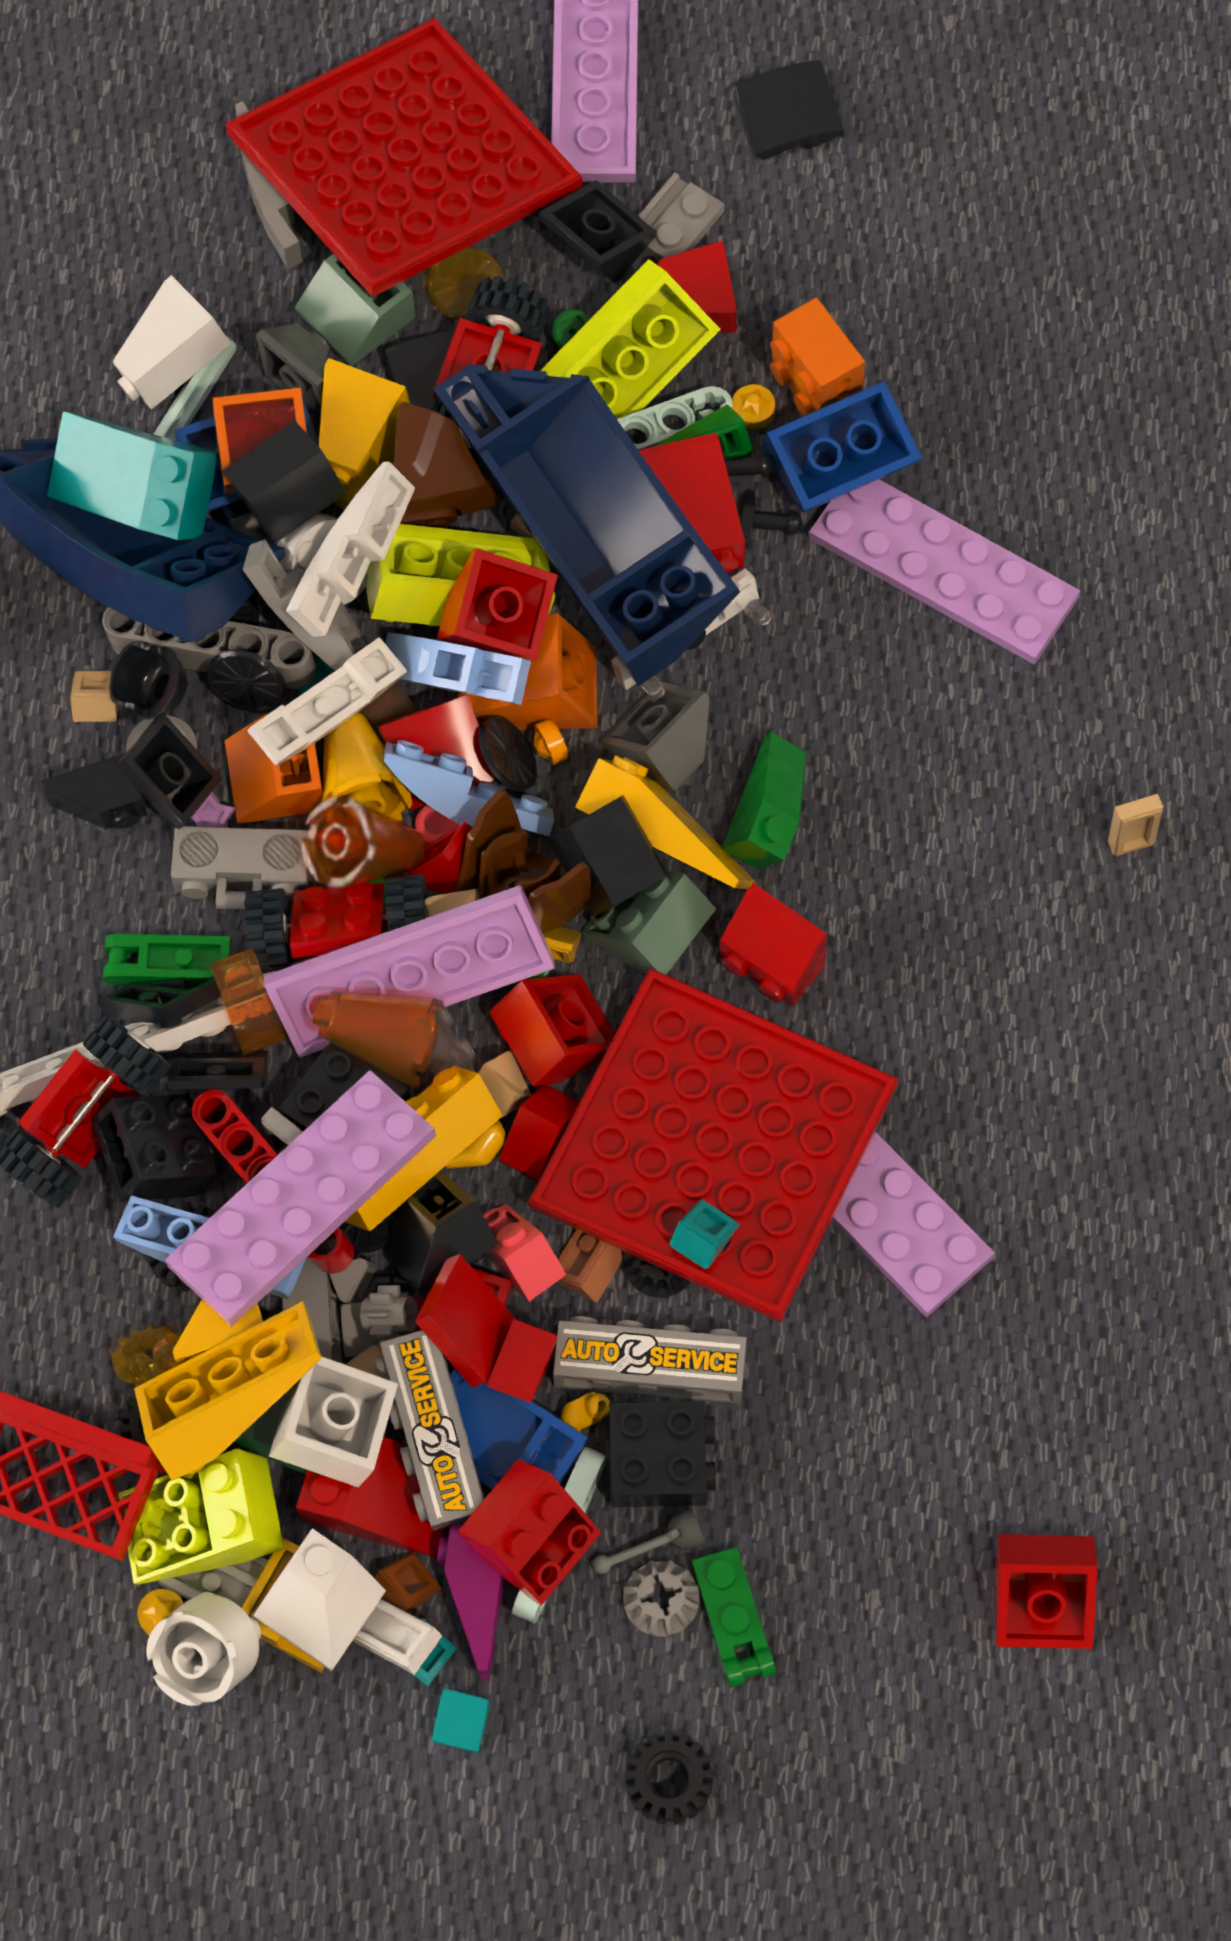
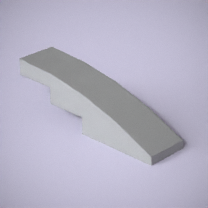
[235,101,302,269]
[243,539,368,671]

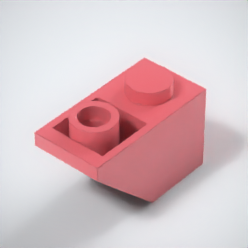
[483,1204,567,1302]

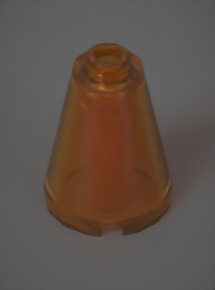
[302,797,424,888]
[312,991,445,1088]

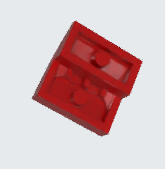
[378,695,497,810]

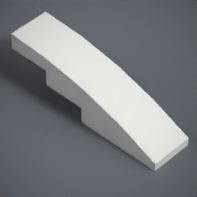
[286,461,415,637]

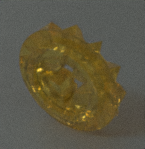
[111,1323,181,1385]

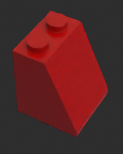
[639,433,745,573]

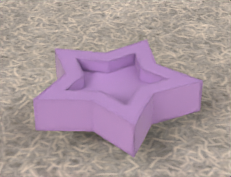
[191,792,237,828]

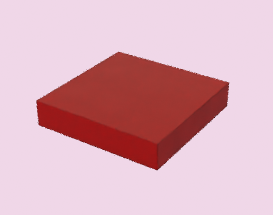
[415,1254,516,1388]

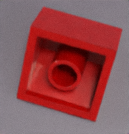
[720,883,827,1007]
[489,974,616,1087]
[996,1534,1098,1649]

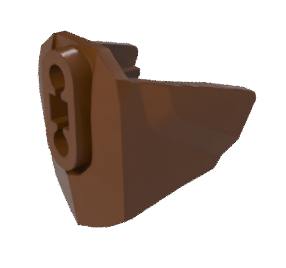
[394,402,501,528]
[455,789,591,934]

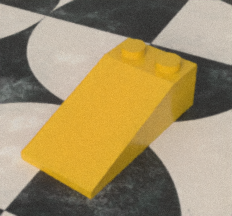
[575,755,756,889]
[134,1301,322,1481]

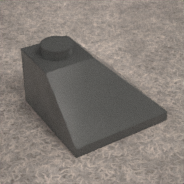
[256,323,330,424]
[599,681,710,792]

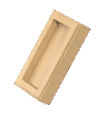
[1108,794,1163,856]

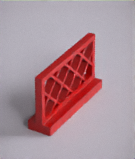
[0,1391,166,1561]

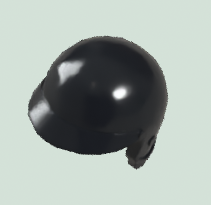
[109,641,187,720]

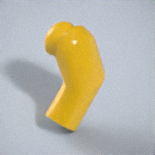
[446,1120,506,1169]
[560,1392,611,1432]

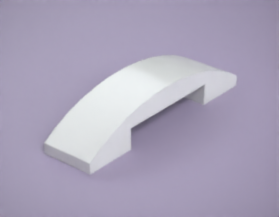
[247,637,407,766]

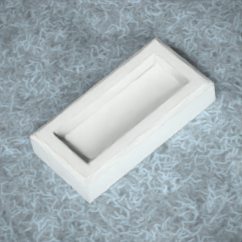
[352,1599,442,1675]

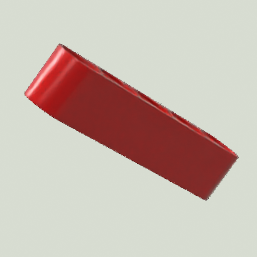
[192,1089,354,1274]

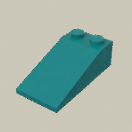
[47,411,219,540]

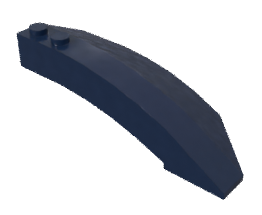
[434,364,740,686]
[0,438,285,642]

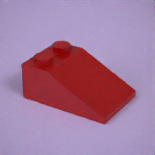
[296,1436,445,1558]

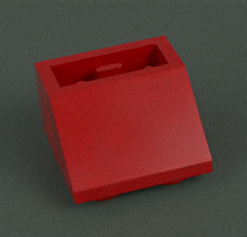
[458,1459,601,1606]

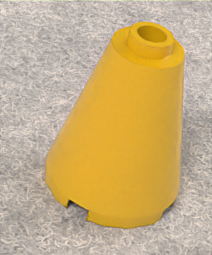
[323,713,412,837]

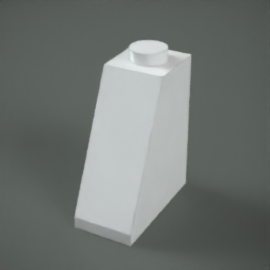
[112,275,231,410]

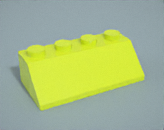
[540,259,721,419]
[366,524,555,626]

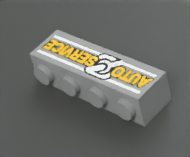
[553,1316,747,1404]
[375,1330,485,1530]

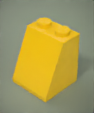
[319,358,410,510]

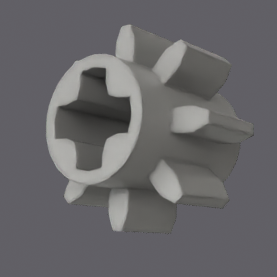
[360,1285,418,1344]

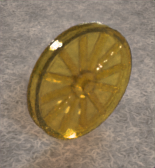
[428,247,505,320]

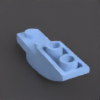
[385,632,531,705]
[384,740,554,836]
[113,1195,307,1299]

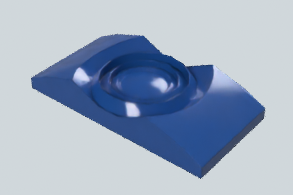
[388,1357,589,1489]

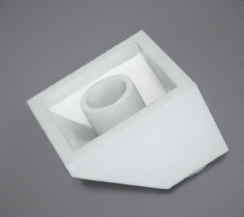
[252,1528,386,1671]

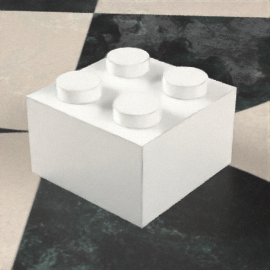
[269,1356,398,1487]

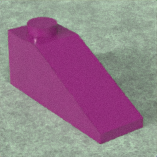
[437,1523,504,1681]

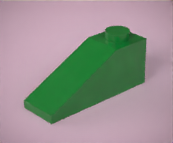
[721,731,806,869]

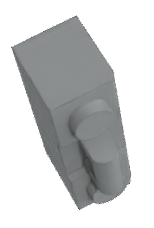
[171,826,313,910]

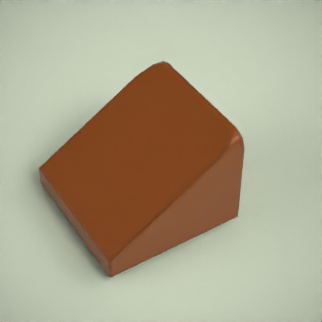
[374,1552,442,1614]

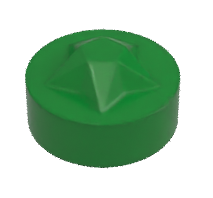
[550,310,591,351]

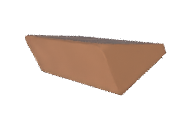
[557,1229,624,1303]

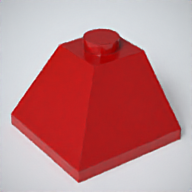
[437,548,558,661]

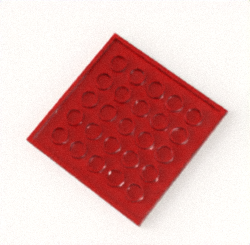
[226,18,583,297]
[528,968,899,1323]

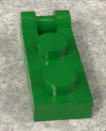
[102,934,232,985]
[692,1547,776,1688]

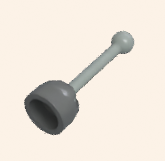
[592,1508,706,1574]

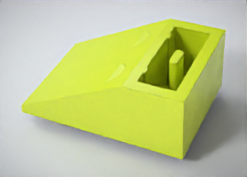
[118,1449,284,1585]

